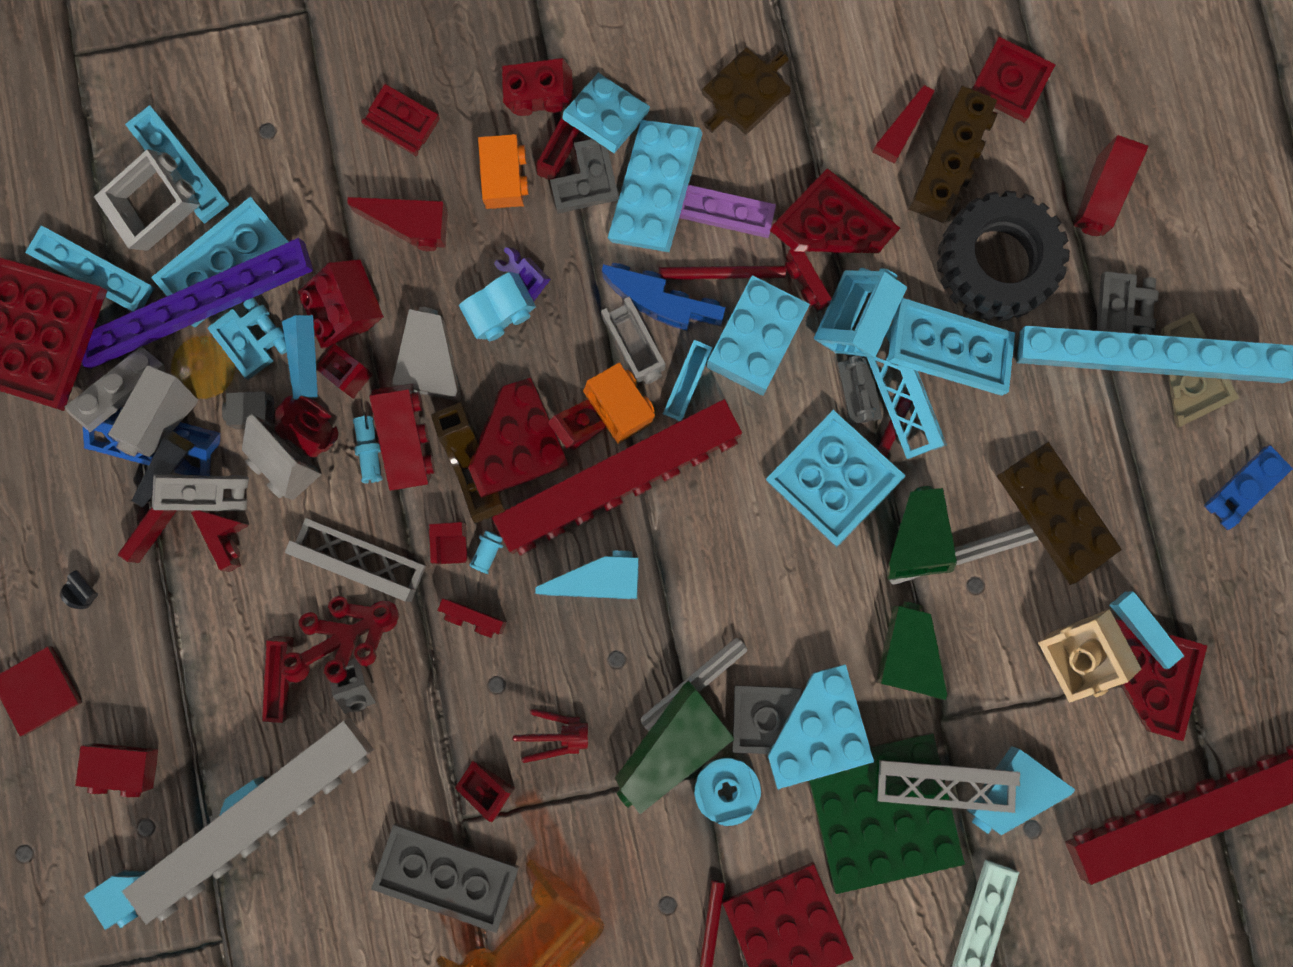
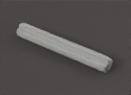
[640,638,748,731]

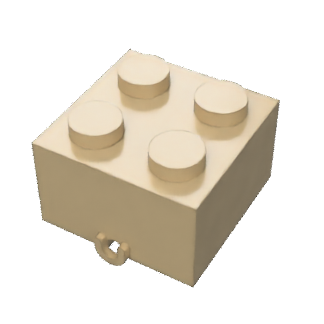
[1038,609,1141,703]

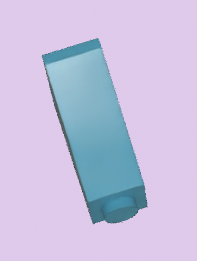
[967,746,1075,835]

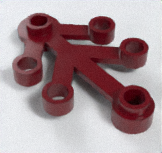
[280,596,399,683]

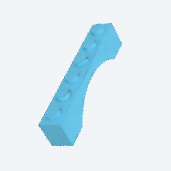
[84,776,265,930]

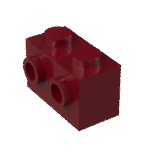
[502,58,573,116]
[75,743,159,797]

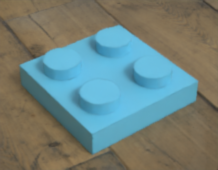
[562,73,650,153]

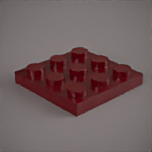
[722,862,854,967]

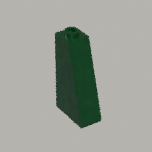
[615,680,734,814]

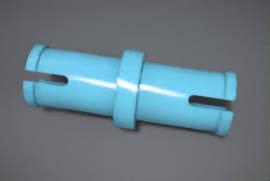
[353,416,383,483]

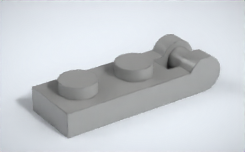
[152,475,249,511]

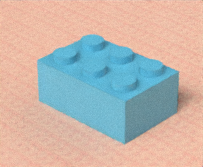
[706,275,810,396]

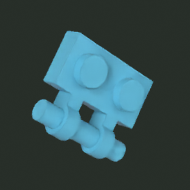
[207,297,287,380]

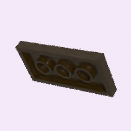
[997,441,1122,585]

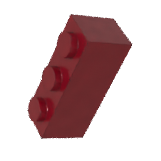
[369,383,435,491]

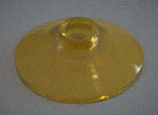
[171,336,235,399]

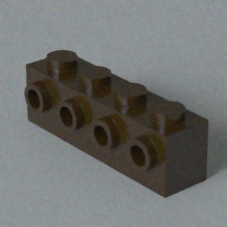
[909,86,998,223]

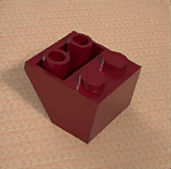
[298,259,384,349]

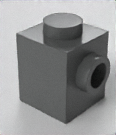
[330,658,376,714]

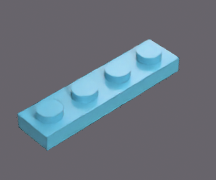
[125,105,229,223]
[25,225,154,312]

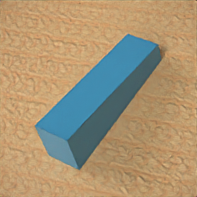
[282,315,318,400]

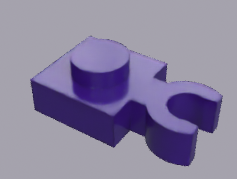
[494,247,551,302]

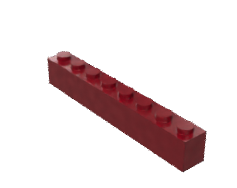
[492,399,742,556]
[1065,744,1293,885]

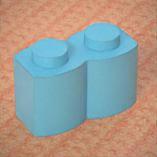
[459,272,536,341]

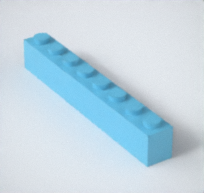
[1017,326,1293,383]

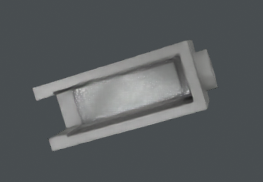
[601,296,665,385]

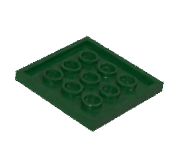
[809,732,965,894]

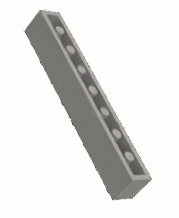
[122,718,374,924]

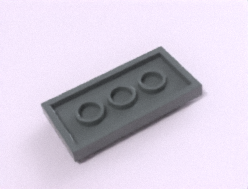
[371,823,520,933]

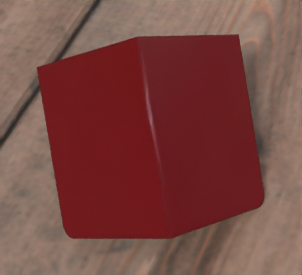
[429,522,468,565]

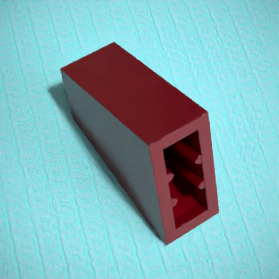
[1073,135,1149,236]

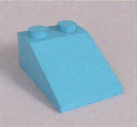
[535,551,639,600]

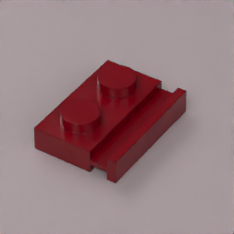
[361,83,440,157]

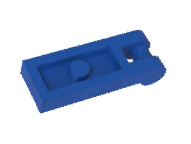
[1204,445,1293,530]

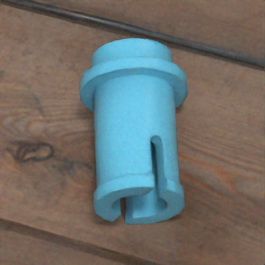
[469,530,504,574]

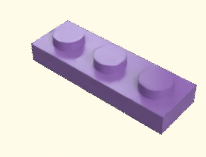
[679,185,776,238]

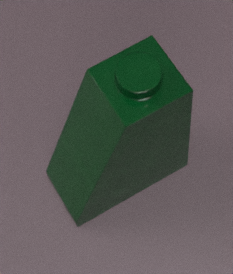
[887,486,957,580]
[876,601,947,700]

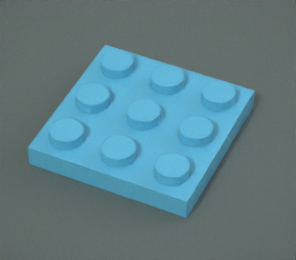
[766,410,905,547]

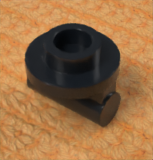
[60,570,98,609]

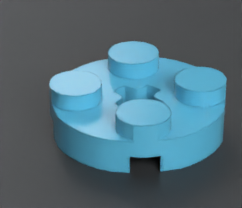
[694,757,761,826]

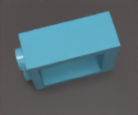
[813,268,907,358]

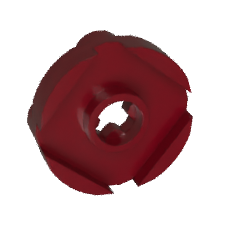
[274,395,339,457]

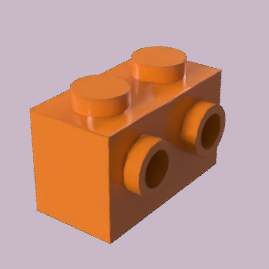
[478,134,529,209]
[583,362,655,444]

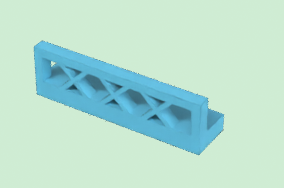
[867,326,947,459]

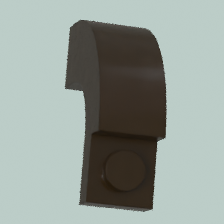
[431,402,505,524]

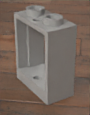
[94,149,200,251]

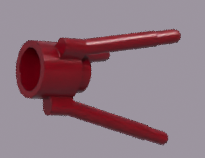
[512,709,588,763]

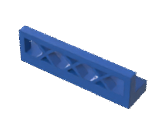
[83,407,220,476]

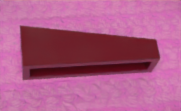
[872,85,935,164]
[537,116,580,181]
[262,636,294,723]

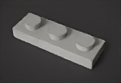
[65,347,166,432]

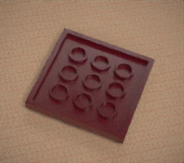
[0,258,107,411]

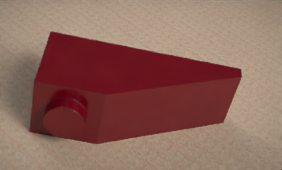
[347,197,448,251]

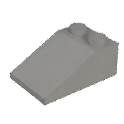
[242,414,321,500]

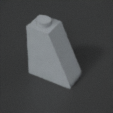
[392,307,461,402]
[108,365,198,457]

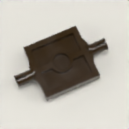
[702,47,791,135]

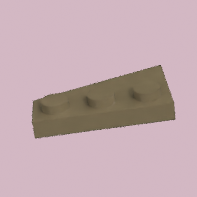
[1160,313,1239,428]

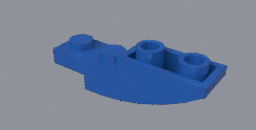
[602,263,726,331]

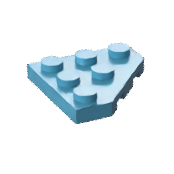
[767,664,874,789]

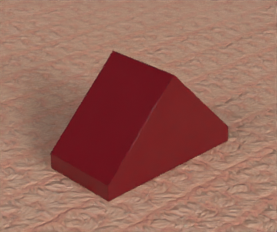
[316,344,373,399]
[455,761,515,822]

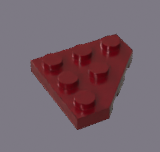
[770,168,900,253]
[468,378,568,497]
[1115,619,1208,742]

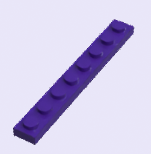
[82,238,313,369]

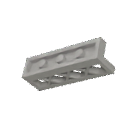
[284,518,426,602]
[877,760,1020,813]

